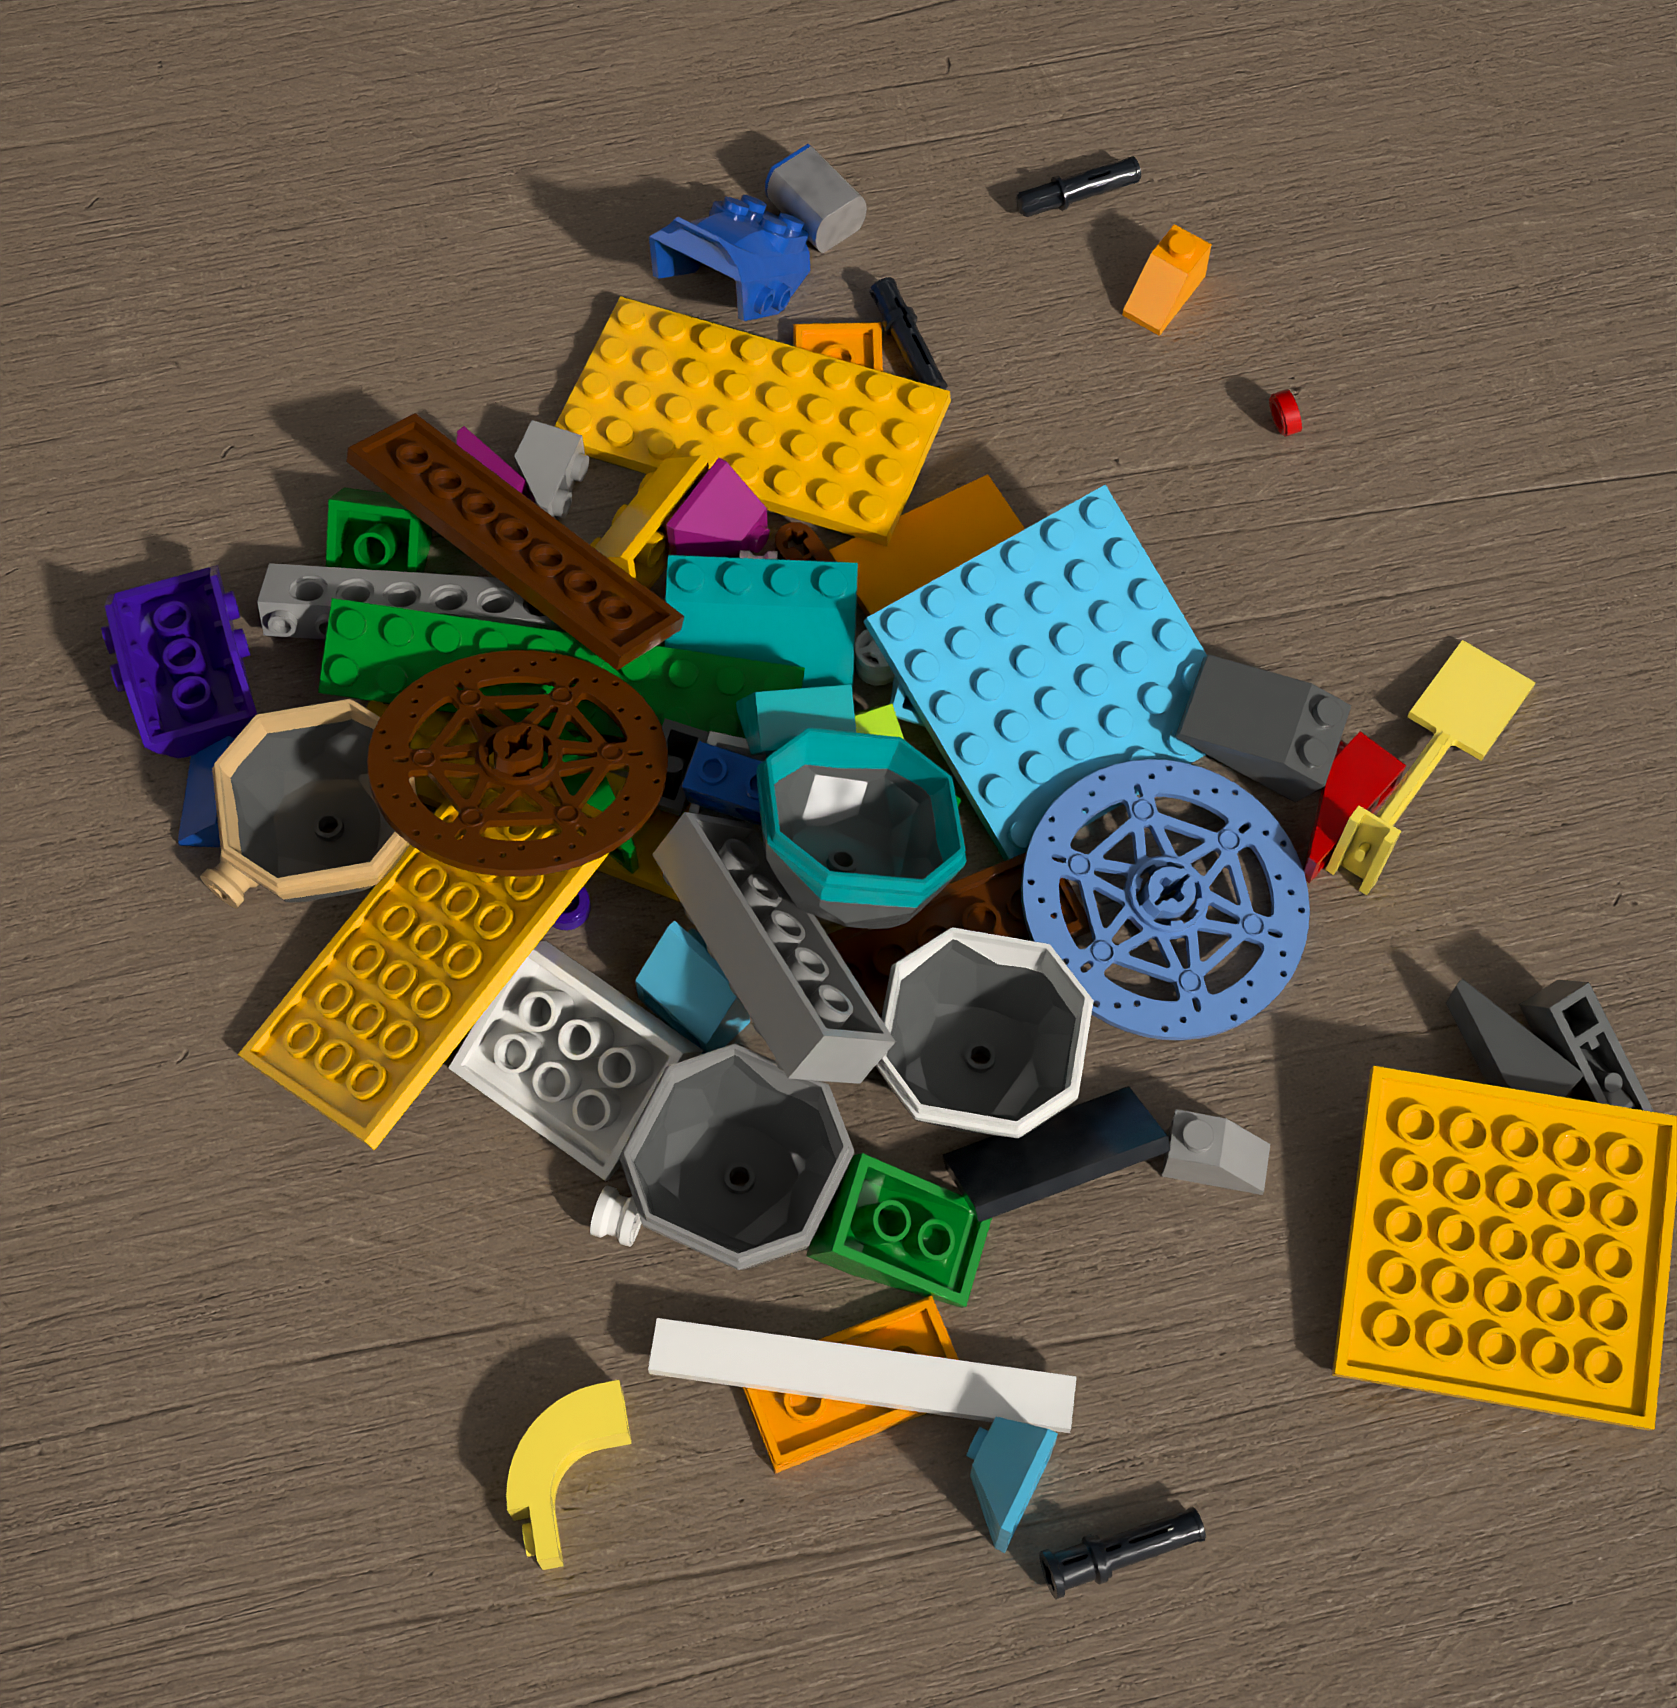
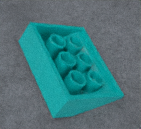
[665,555,858,694]

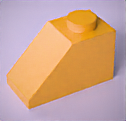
[1122,224,1212,336]

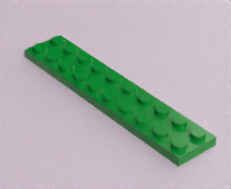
[318,598,805,739]

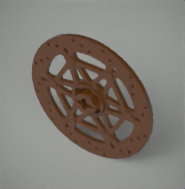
[367,650,668,877]

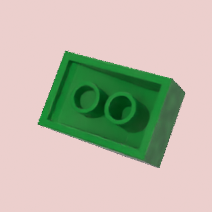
[806,1153,992,1308]

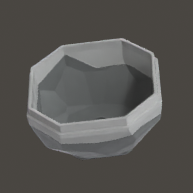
[619,1043,854,1270]

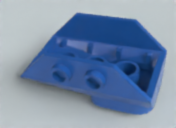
[649,195,811,321]

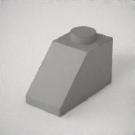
[1162,1109,1270,1195]

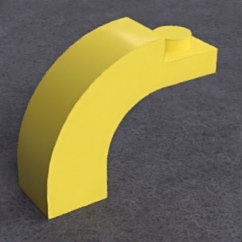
[506,1380,632,1570]

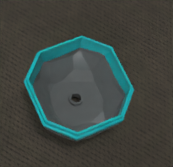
[757,728,967,929]

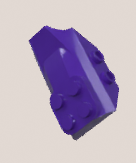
[101,565,257,758]

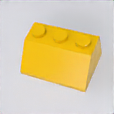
[590,455,709,589]

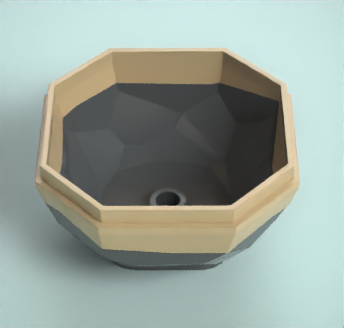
[212,699,418,902]

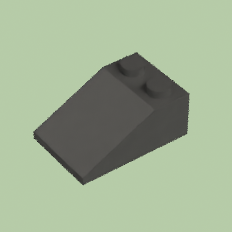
[1175,654,1351,803]

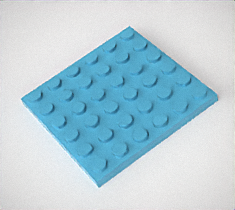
[863,485,1207,861]

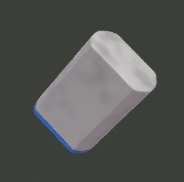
[765,144,867,253]

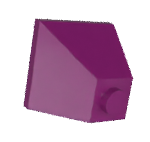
[666,458,770,558]

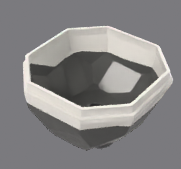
[876,927,1094,1138]

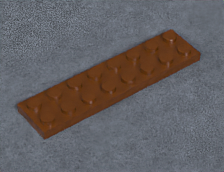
[346,413,684,670]

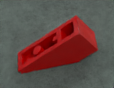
[1304,731,1406,883]

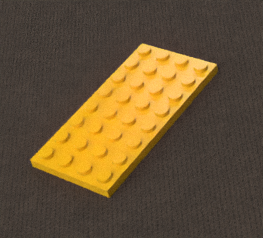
[554,296,951,546]
[238,753,609,1150]

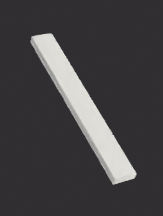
[648,1318,1076,1433]

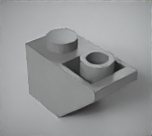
[514,420,589,520]

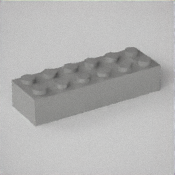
[652,812,896,1084]

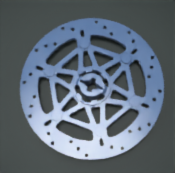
[1021,759,1310,1040]

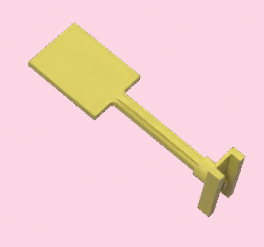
[1325,640,1536,895]

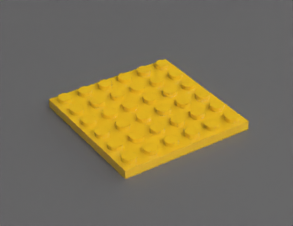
[1332,1066,1677,1431]

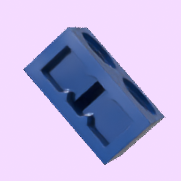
[682,741,762,826]

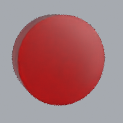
[1269,389,1302,437]

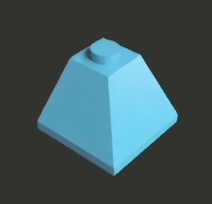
[966,1417,1058,1553]

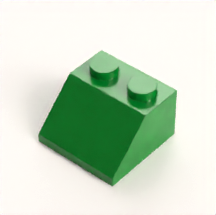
[326,487,432,573]

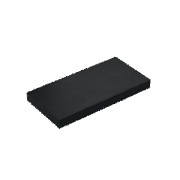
[942,1086,1170,1222]

